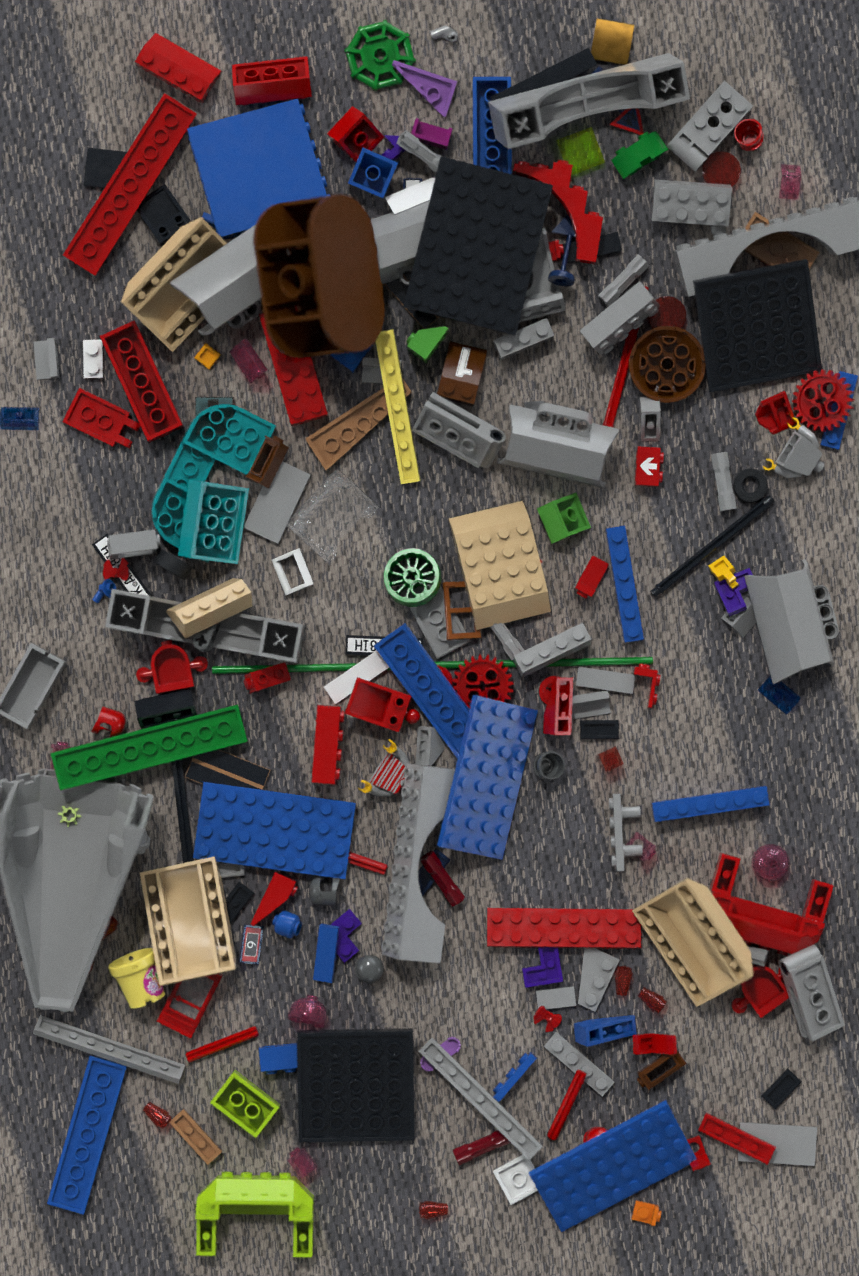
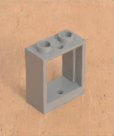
[107,529,160,560]

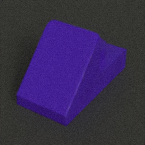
[382,135,405,161]

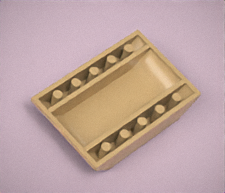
[121,217,227,352]
[449,501,551,630]
[140,856,236,986]
[632,878,753,1007]

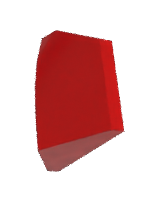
[755,391,797,434]

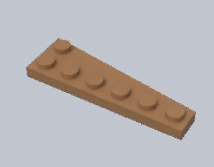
[305,379,412,471]

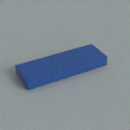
[313,923,340,983]

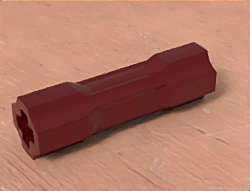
[419,850,465,907]
[453,1130,511,1165]

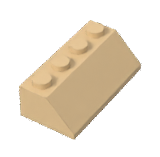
[166,578,252,639]

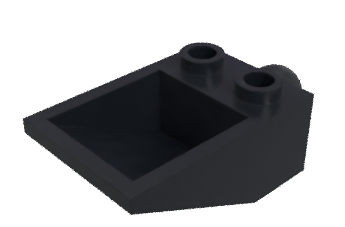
[137,184,192,246]

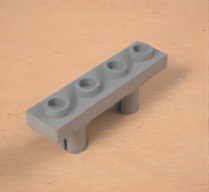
[609,793,643,871]

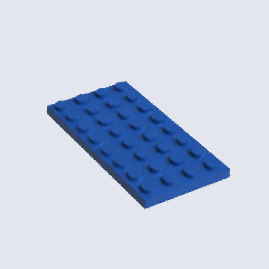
[437,695,538,860]
[193,782,356,879]
[528,1100,697,1232]

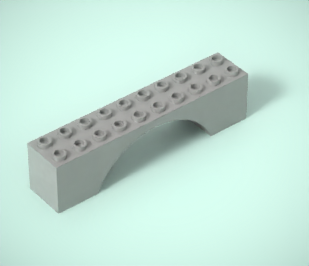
[488,53,690,149]
[672,197,859,297]
[105,589,305,663]
[381,763,455,963]

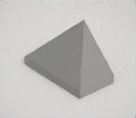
[416,726,445,766]

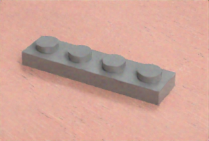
[544,1032,615,1096]

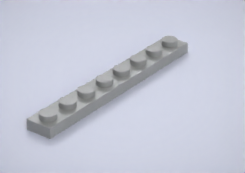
[33,1015,185,1084]
[419,1038,543,1160]

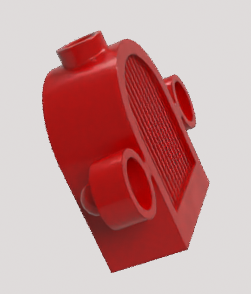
[136,640,208,694]
[731,964,789,1018]

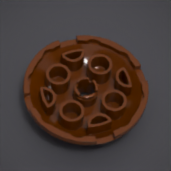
[629,326,705,403]

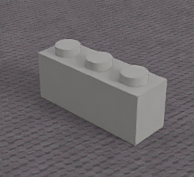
[493,318,554,360]

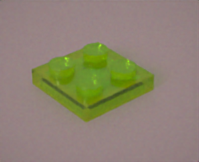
[556,127,605,176]

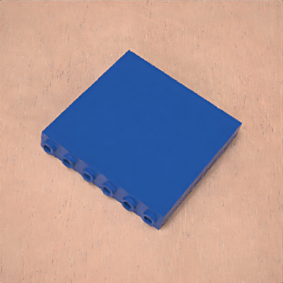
[187,99,330,240]

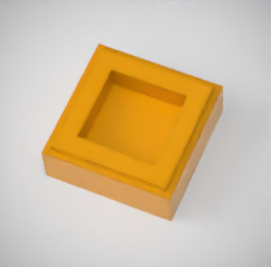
[194,343,221,370]

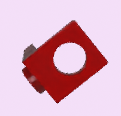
[687,1135,711,1171]

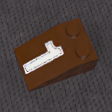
[437,341,487,406]

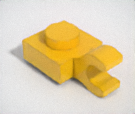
[708,556,739,589]

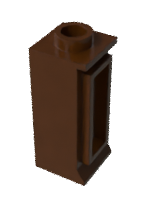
[245,435,289,489]
[636,1050,687,1090]

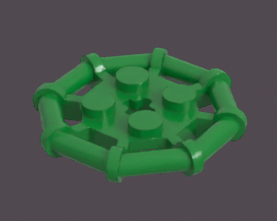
[344,20,416,91]

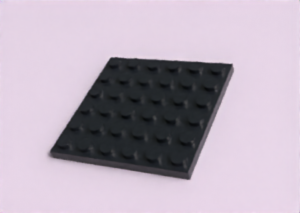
[693,259,822,392]
[297,1028,414,1142]

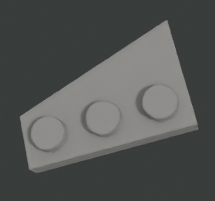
[578,948,620,1012]

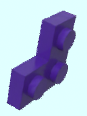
[714,568,753,617]
[330,909,362,963]
[522,947,563,988]

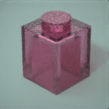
[288,1146,317,1179]

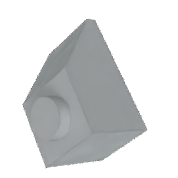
[639,396,661,441]

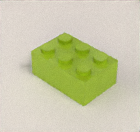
[210,1070,281,1138]

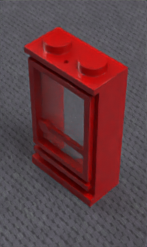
[157,973,223,1039]

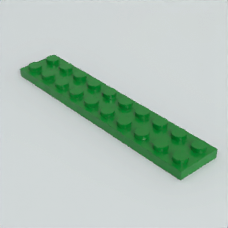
[50,704,248,791]

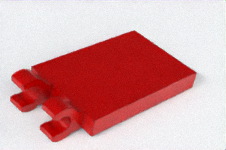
[62,388,140,448]

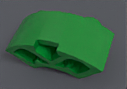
[611,131,669,179]

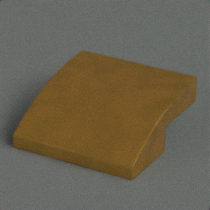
[591,18,634,65]

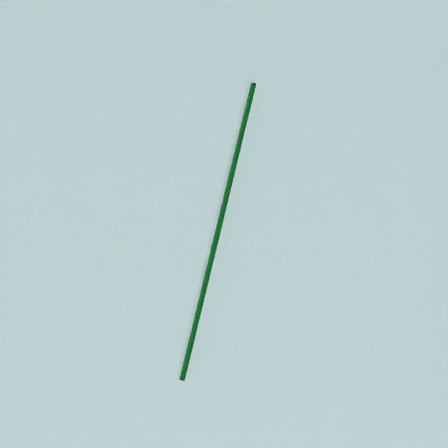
[212,657,653,674]

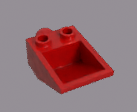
[344,677,420,732]

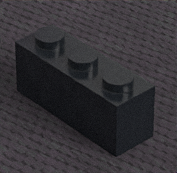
[134,688,197,729]

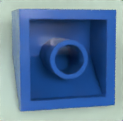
[348,148,398,198]

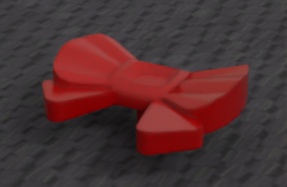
[103,558,130,581]
[533,1005,562,1032]

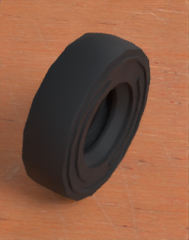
[733,468,768,503]

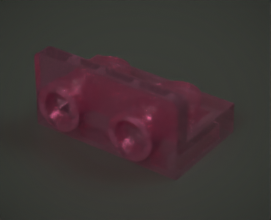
[229,338,268,383]

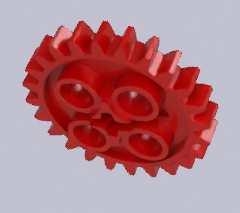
[792,369,855,432]
[452,654,514,708]

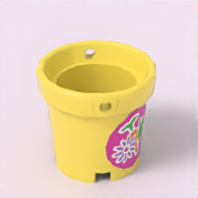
[108,948,165,1009]

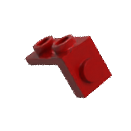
[574,556,609,599]
[244,662,291,693]
[633,664,661,708]
[633,1033,677,1055]

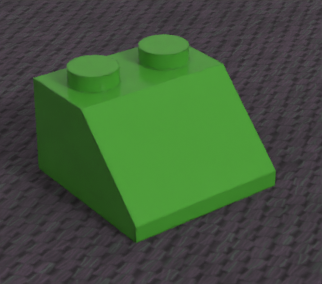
[406,326,449,363]
[537,493,591,544]

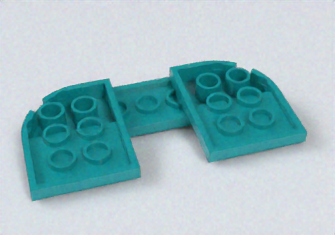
[151,404,276,563]

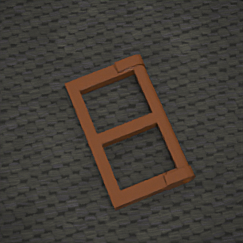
[442,581,481,640]

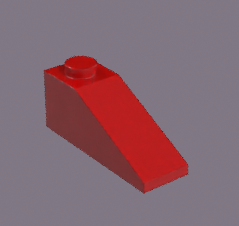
[543,677,573,735]
[250,871,298,926]

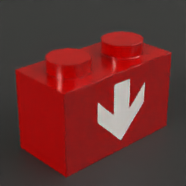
[634,446,664,487]

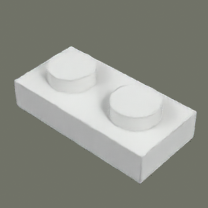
[83,340,104,379]

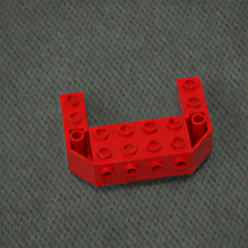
[709,852,834,956]

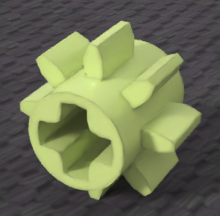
[58,806,81,827]

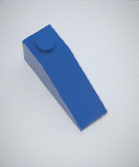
[574,1015,637,1047]

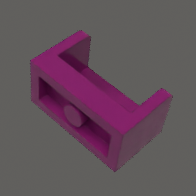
[411,118,453,150]

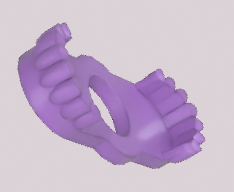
[420,1037,461,1072]

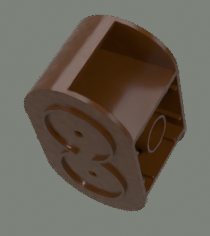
[253,194,385,358]

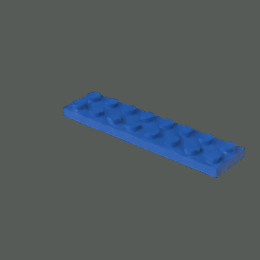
[374,623,470,759]
[47,1055,127,1215]

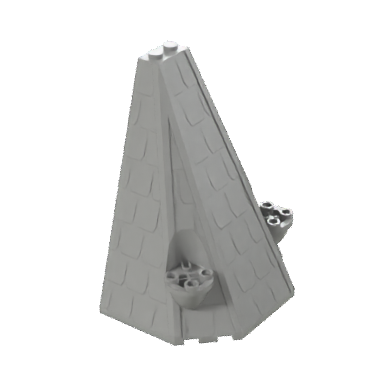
[0,768,154,1012]

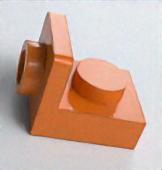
[631,1200,662,1226]

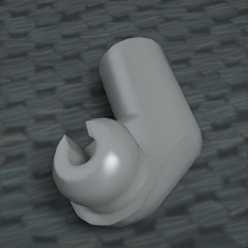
[429,26,458,42]

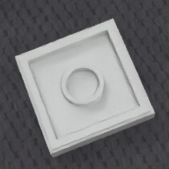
[493,1154,538,1205]

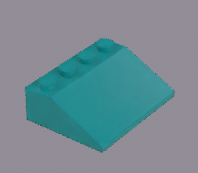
[178,479,249,564]

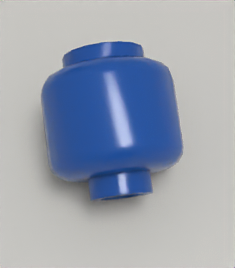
[272,910,302,939]

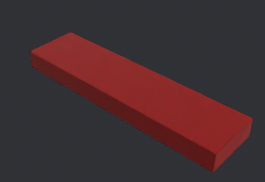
[698,1112,776,1165]

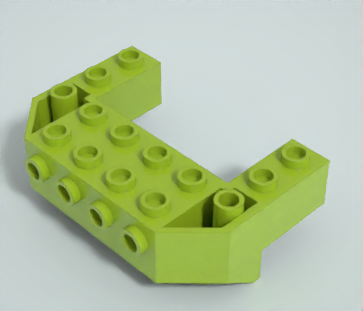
[196,1172,314,1257]

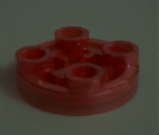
[702,152,741,187]
[648,296,686,329]

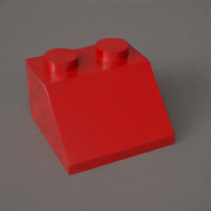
[327,106,384,162]

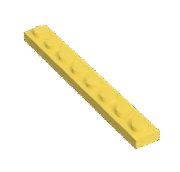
[376,329,420,484]

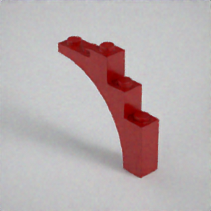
[512,160,603,265]

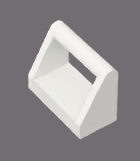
[272,548,314,596]

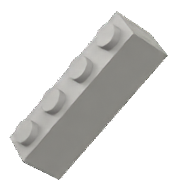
[513,623,591,678]

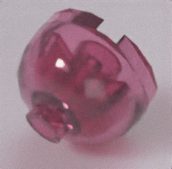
[751,844,790,882]
[288,995,327,1028]

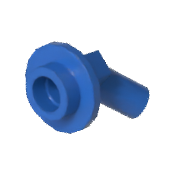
[92,579,116,603]

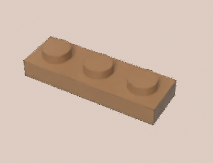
[169,1109,222,1165]

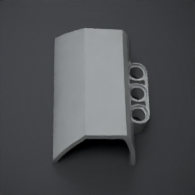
[371,200,430,286]
[170,224,264,335]
[496,403,619,488]
[744,559,839,684]

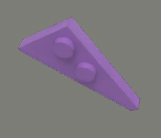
[392,60,457,117]

